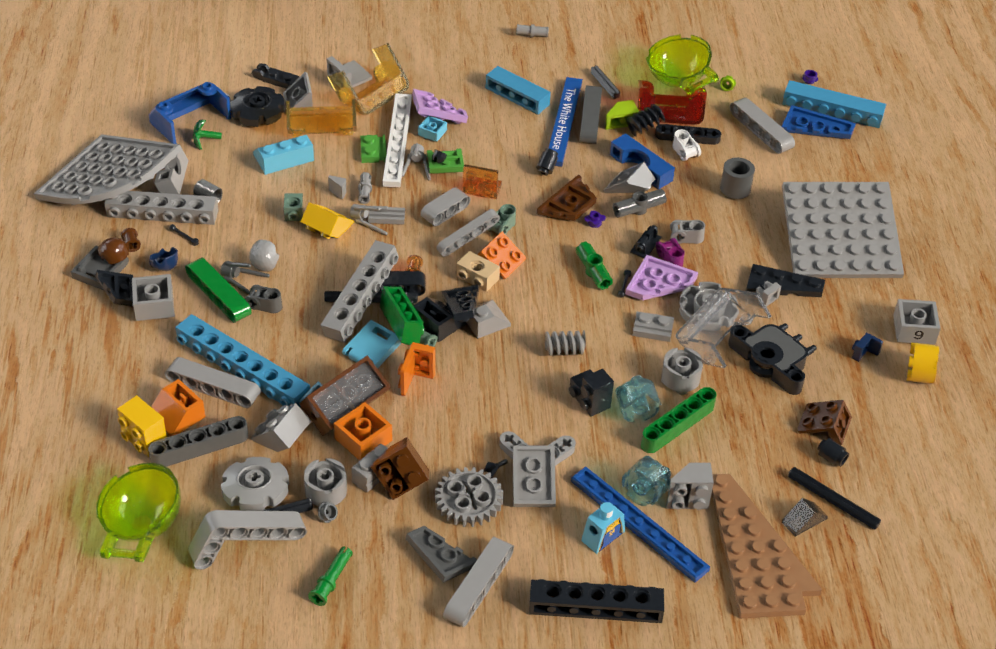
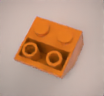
[151,379,205,436]

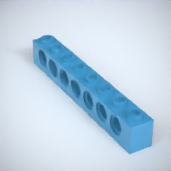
[175,314,310,407]

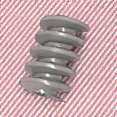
[545,330,586,356]

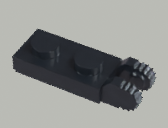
[251,63,299,89]

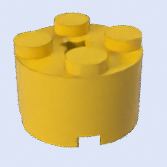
[906,342,939,384]

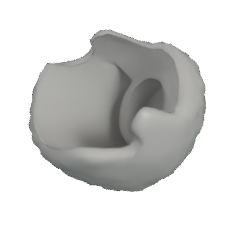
[249,240,279,272]

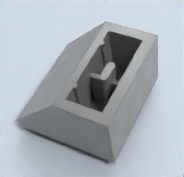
[251,403,311,452]
[666,463,714,510]

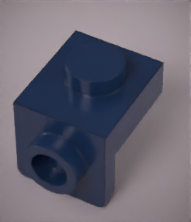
[852,332,883,362]

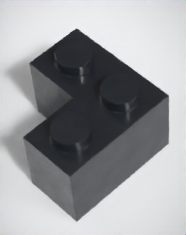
[569,368,614,417]

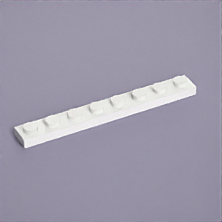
[383,94,412,187]

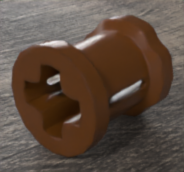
[121,228,141,252]

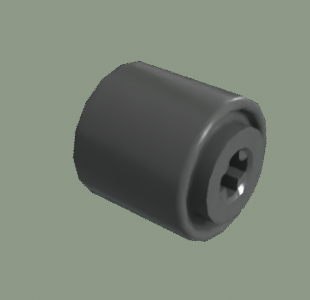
[720,157,755,199]

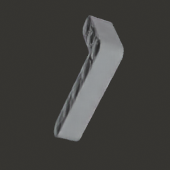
[188,510,307,570]

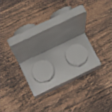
[327,56,372,91]

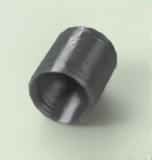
[193,179,223,203]

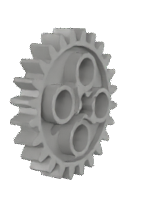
[435,467,503,527]

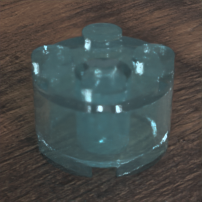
[615,375,661,422]
[622,456,671,506]

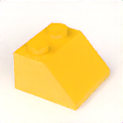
[300,202,354,239]

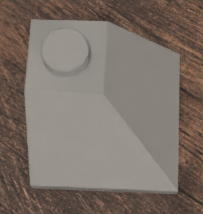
[603,162,655,193]
[467,300,511,339]

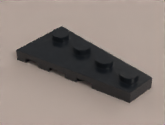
[745,264,825,297]
[442,284,479,322]

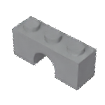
[154,146,189,194]

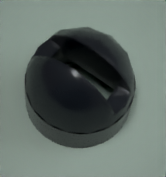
[432,149,447,164]

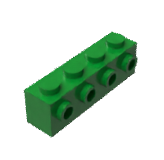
[380,286,424,345]

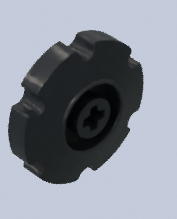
[230,86,285,127]

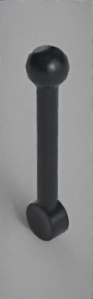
[169,224,199,246]
[618,270,631,298]

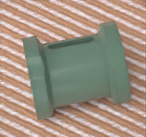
[420,328,438,347]

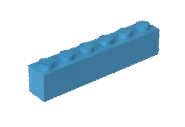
[782,80,886,128]

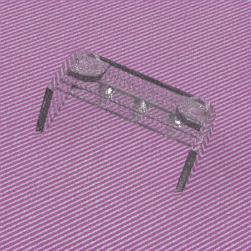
[676,288,771,368]

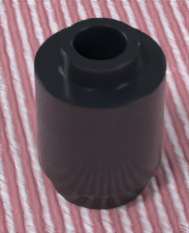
[536,148,558,176]
[817,438,849,467]

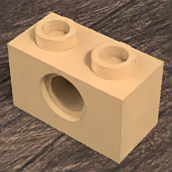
[456,251,500,292]

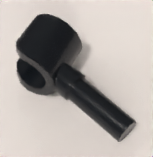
[483,459,508,478]

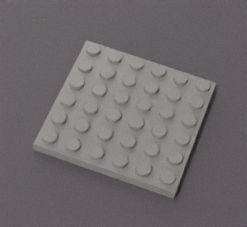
[782,182,904,278]

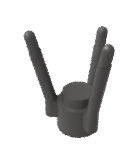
[221,261,270,294]

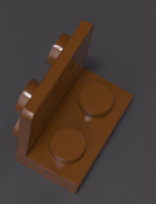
[797,400,852,445]

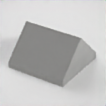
[283,72,313,115]

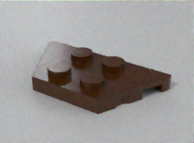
[537,174,597,221]

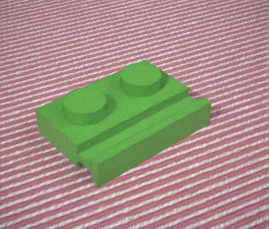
[360,135,386,163]

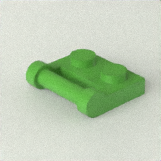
[427,148,464,174]

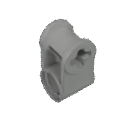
[670,220,705,244]

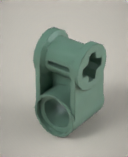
[488,204,516,235]

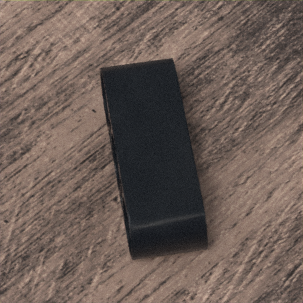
[379,271,426,296]

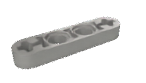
[437,209,500,257]

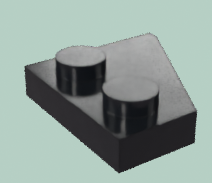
[95,270,133,306]

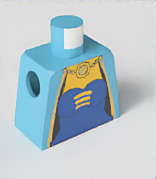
[581,502,625,554]

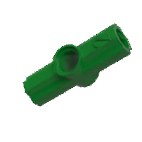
[576,241,613,290]

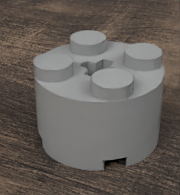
[661,348,703,395]
[304,458,347,506]

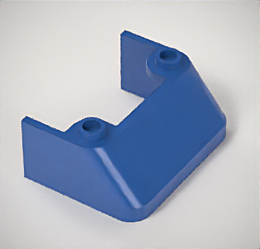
[149,82,231,144]

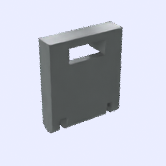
[71,245,129,290]

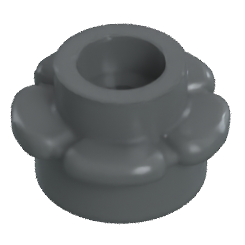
[318,502,338,523]

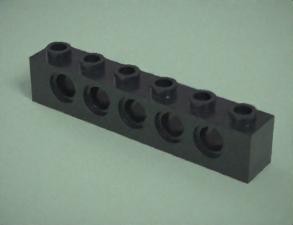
[529,579,664,623]

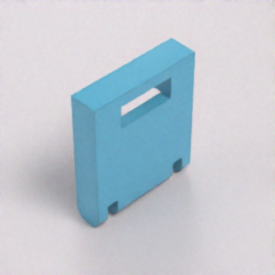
[342,320,401,369]

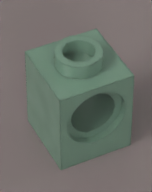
[284,193,303,221]

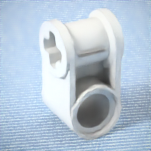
[672,129,701,161]

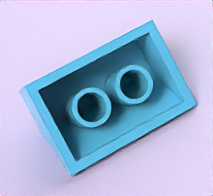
[253,135,314,175]

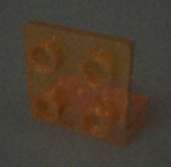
[463,164,502,199]

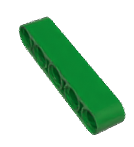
[185,257,252,323]
[641,387,717,453]

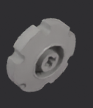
[679,282,740,331]
[221,457,289,511]

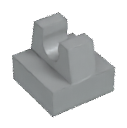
[756,281,781,307]

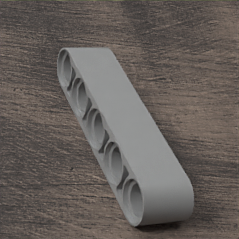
[730,98,795,154]
[165,357,261,408]
[443,537,514,627]

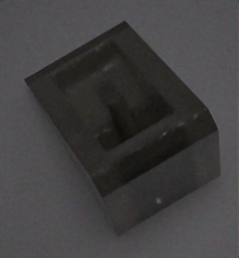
[782,498,828,537]

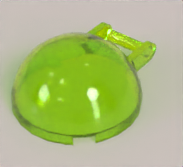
[646,34,719,95]
[96,463,181,562]

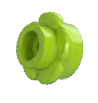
[720,75,736,91]

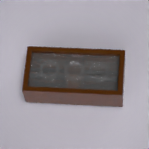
[299,355,391,436]

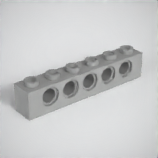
[105,191,218,225]
[321,240,399,343]

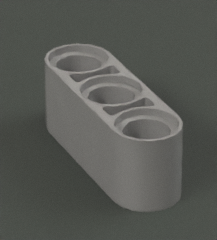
[421,187,470,226]

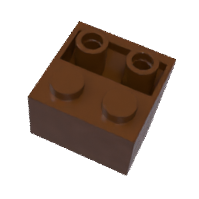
[371,437,429,500]

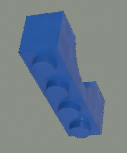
[610,133,675,189]

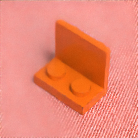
[477,232,526,279]

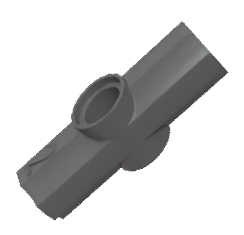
[613,189,667,218]

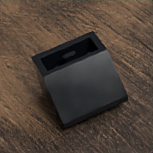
[413,297,467,342]

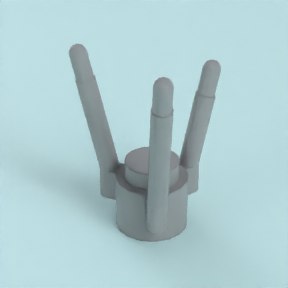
[402,143,431,180]
[350,204,388,235]

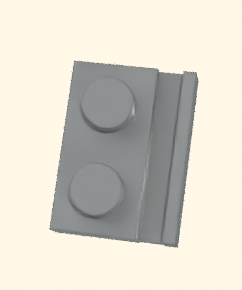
[632,311,674,342]

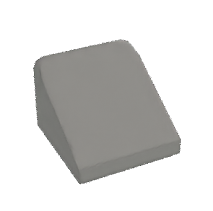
[328,175,347,199]

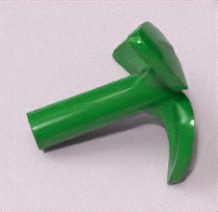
[193,119,222,150]

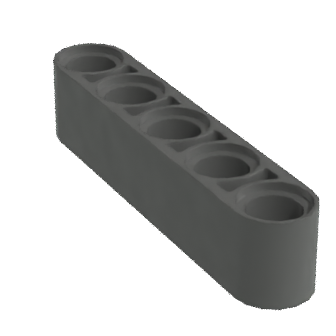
[580,85,602,144]
[148,416,248,468]

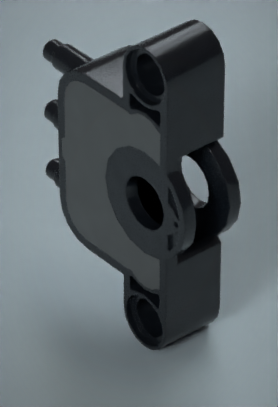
[728,323,817,395]

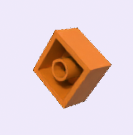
[334,402,392,461]

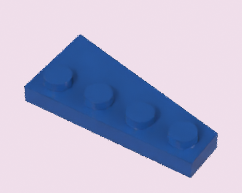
[782,105,856,139]

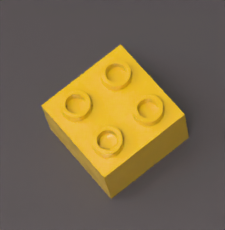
[117,395,167,458]

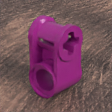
[656,238,685,267]

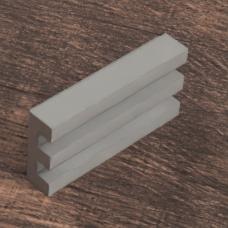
[368,207,405,224]

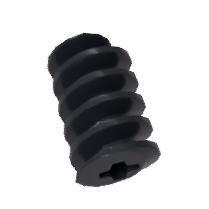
[627,104,665,137]

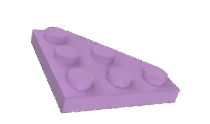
[412,89,468,124]
[625,255,698,300]

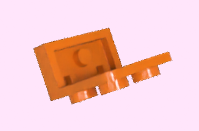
[398,342,435,396]

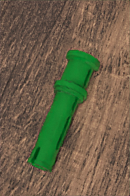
[308,546,353,606]

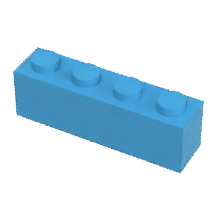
[485,66,551,114]

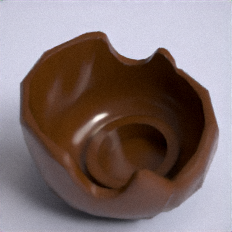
[98,237,129,264]

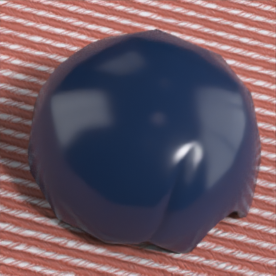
[149,247,178,271]

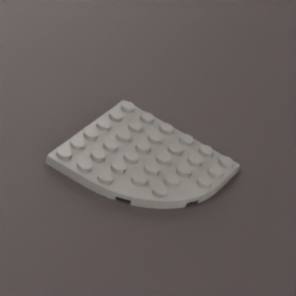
[34,134,181,205]

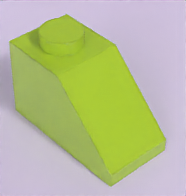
[605,100,639,130]

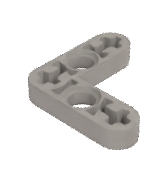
[499,431,576,466]

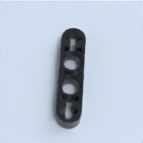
[655,124,722,145]

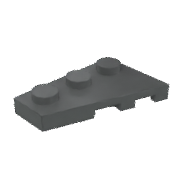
[406,526,477,583]

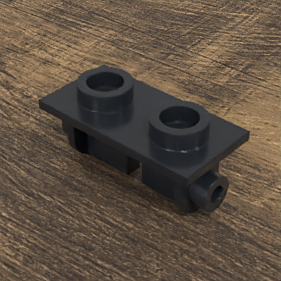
[630,225,662,258]

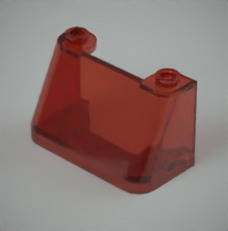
[637,80,707,125]

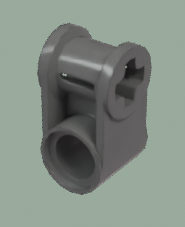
[245,285,283,314]

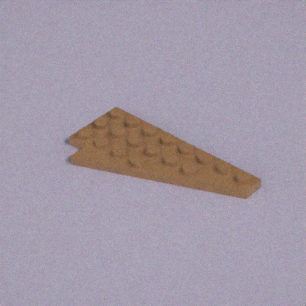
[712,474,822,619]

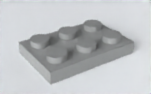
[513,446,556,507]

